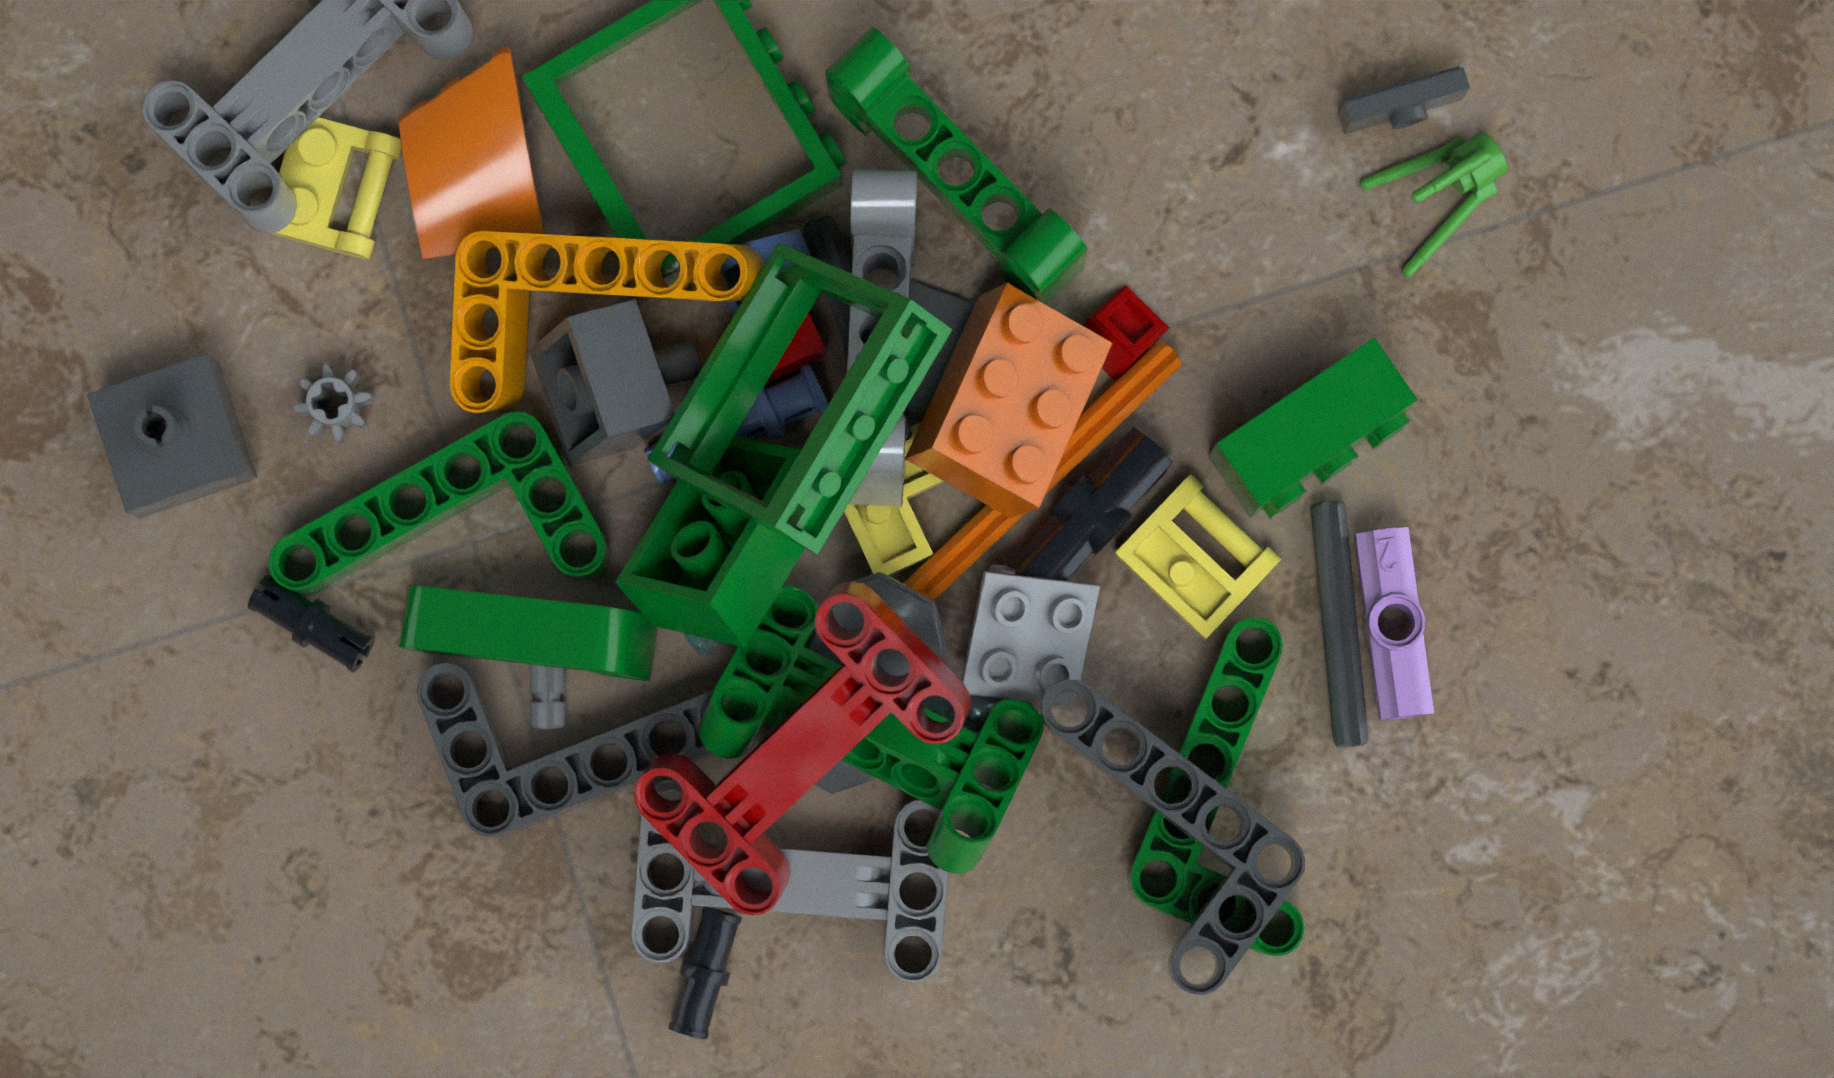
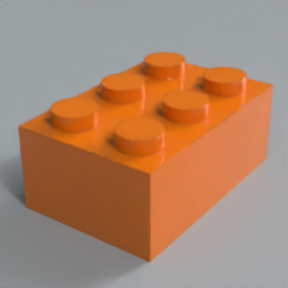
[905,283,1112,518]

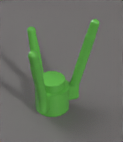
[1360,131,1508,277]

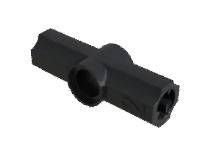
[1008,426,1173,581]

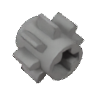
[293,364,374,444]

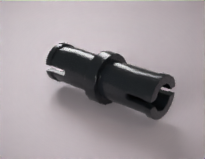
[248,574,375,673]
[668,907,742,1039]

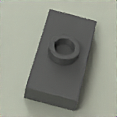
[1338,66,1470,134]

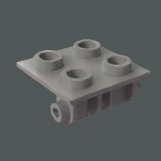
[961,564,1100,706]

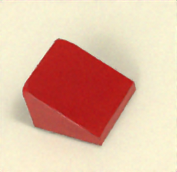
[1083,285,1169,380]

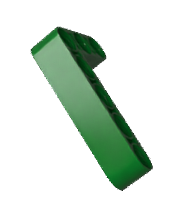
[268,412,611,595]
[1127,617,1305,957]

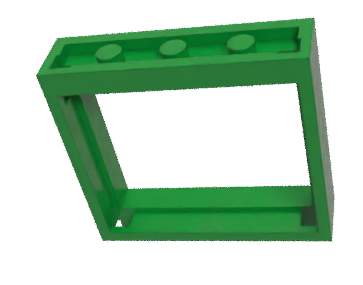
[522,0,846,286]
[647,242,953,555]

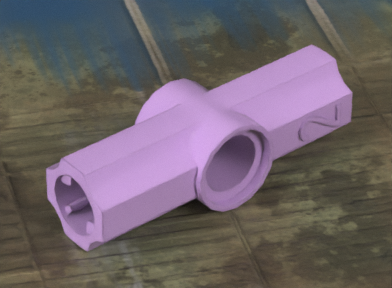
[1353,527,1434,721]

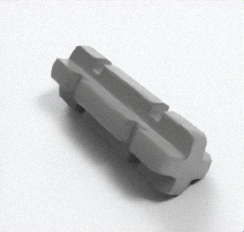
[530,665,565,730]

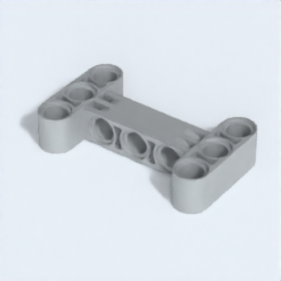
[143,0,473,234]
[847,168,917,507]
[631,780,948,983]

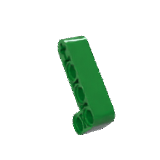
[399,585,658,681]

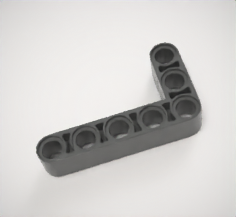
[417,662,714,838]
[1040,679,1305,995]

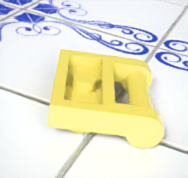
[269,117,402,260]
[1114,474,1282,641]

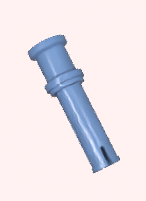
[644,362,829,485]

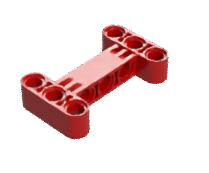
[634,581,971,916]

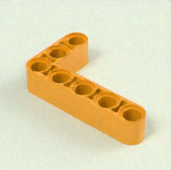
[450,231,765,413]

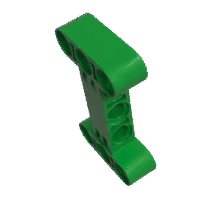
[825,26,1088,305]
[699,585,1044,874]

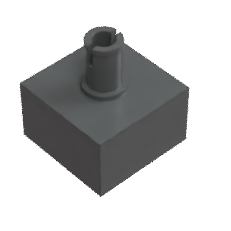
[529,299,700,467]
[87,353,257,519]

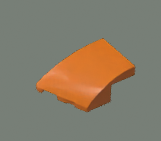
[398,46,545,259]

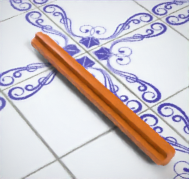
[903,341,1182,600]

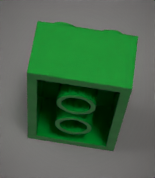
[1209,337,1418,519]
[615,437,805,648]

